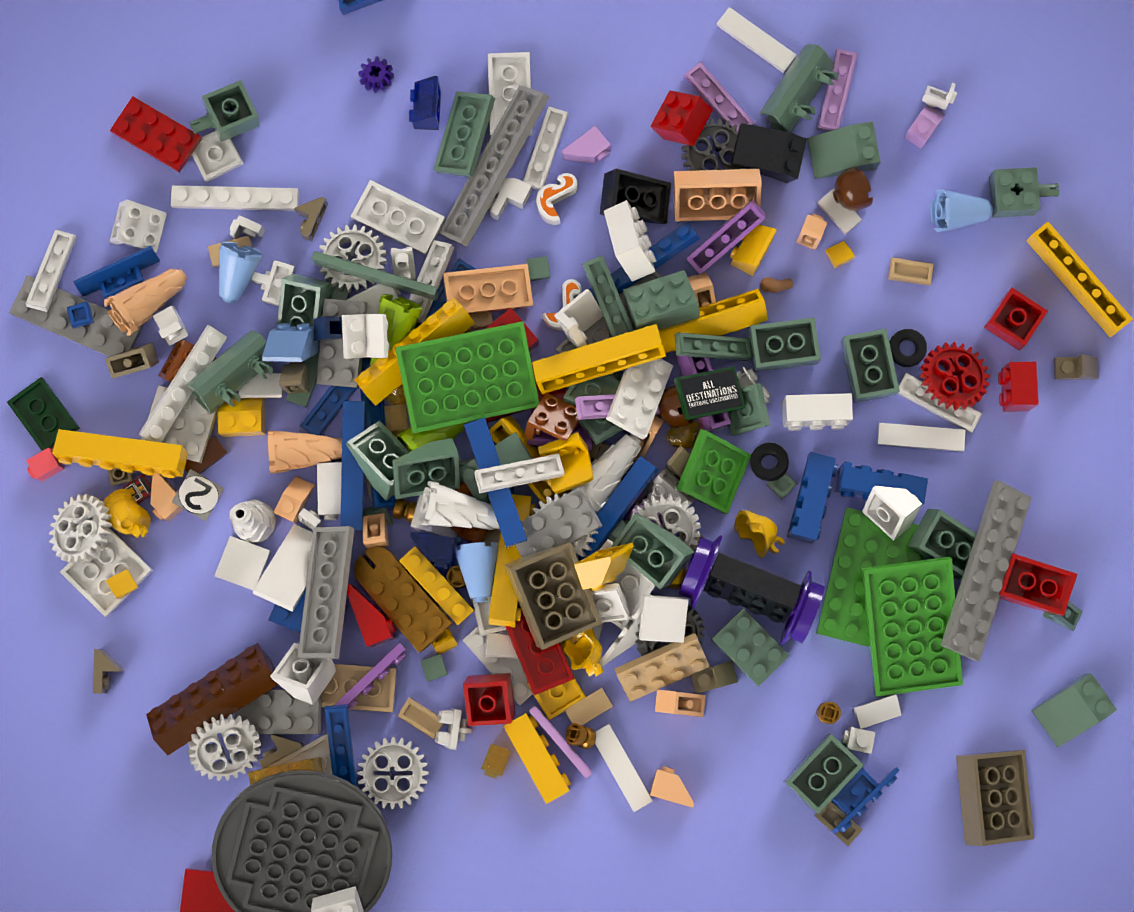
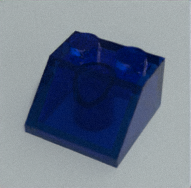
[409,76,441,130]
[410,532,458,570]

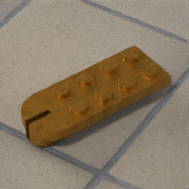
[354,547,453,653]

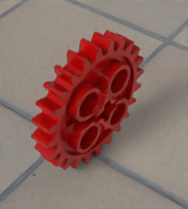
[920,342,990,411]

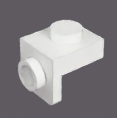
[922,83,957,110]

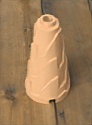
[104,269,187,336]
[268,430,342,474]

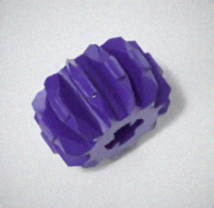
[358,56,394,93]

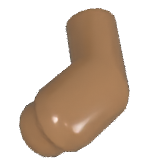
[760,277,793,293]

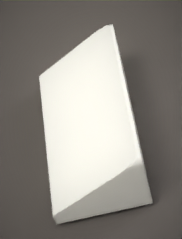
[239,373,284,398]
[853,694,902,729]

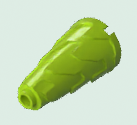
[370,294,423,365]
[397,421,471,452]

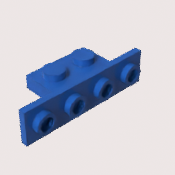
[73,246,160,299]
[832,767,900,834]

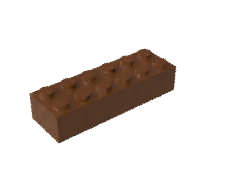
[146,643,279,756]

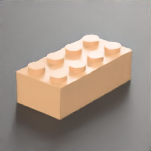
[674,169,762,221]

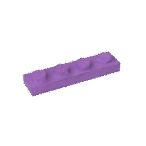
[335,643,407,711]

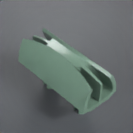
[760,44,838,133]
[186,330,273,414]

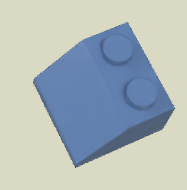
[262,323,320,362]

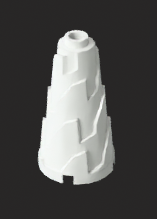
[571,434,642,513]
[419,481,500,530]
[229,500,276,543]

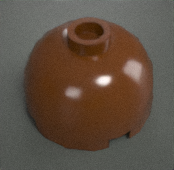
[833,166,873,211]
[657,385,694,428]

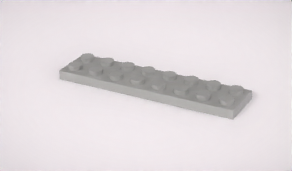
[439,85,549,247]
[941,481,1032,661]

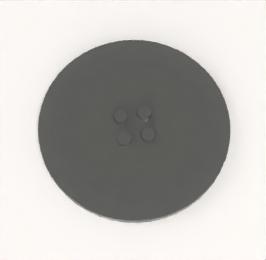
[211,770,392,912]

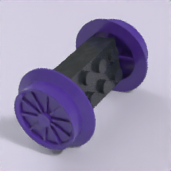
[678,535,825,645]

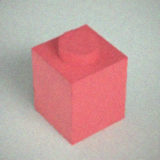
[26,448,65,481]

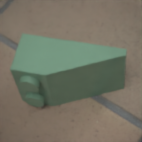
[807,121,881,179]
[277,274,331,327]
[346,421,409,500]
[459,432,533,503]
[393,438,460,499]
[611,513,695,590]
[1031,673,1117,747]

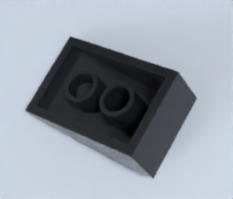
[731,123,807,183]
[600,168,671,224]

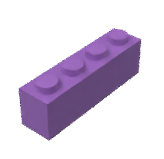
[686,199,767,275]
[675,353,731,432]

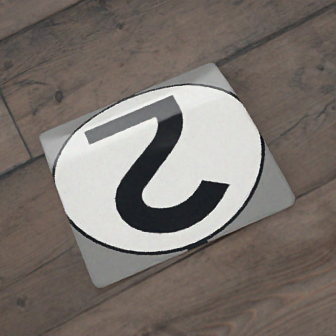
[172,470,224,521]

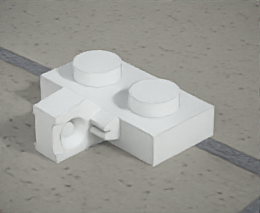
[251,260,295,306]

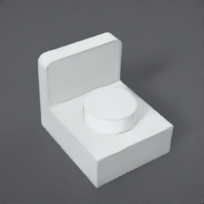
[230,215,266,239]
[842,727,876,754]

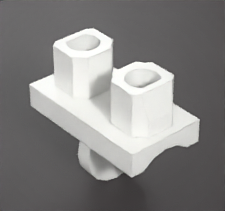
[391,247,416,281]
[435,708,473,750]

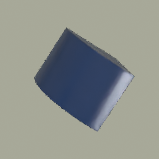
[313,316,343,340]

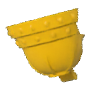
[103,489,151,538]
[734,510,785,558]
[560,628,603,676]

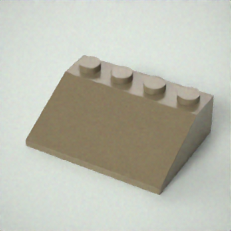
[504,542,602,650]
[956,750,1034,846]

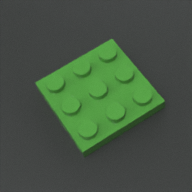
[676,429,751,514]

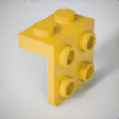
[538,432,594,494]

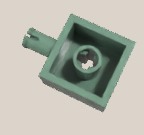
[189,80,260,142]
[989,167,1059,218]

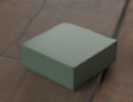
[526,256,551,281]
[767,473,797,500]
[420,654,448,682]

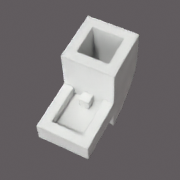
[489,178,532,221]
[153,306,188,346]

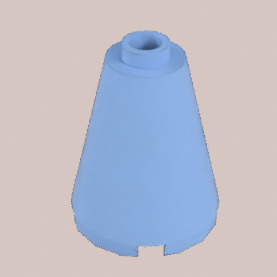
[930,189,993,232]
[219,242,262,303]
[455,542,498,603]

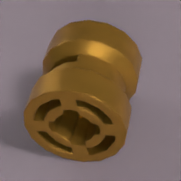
[393,498,417,523]
[447,566,466,588]
[816,702,841,724]
[565,723,596,749]

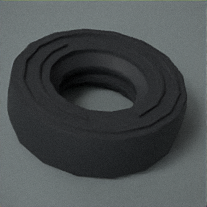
[889,329,927,367]
[750,443,789,481]

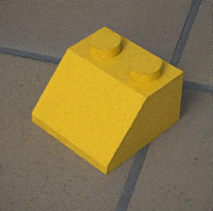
[730,225,777,276]
[218,398,266,437]
[574,543,634,591]

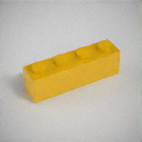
[399,546,474,625]
[503,713,571,804]

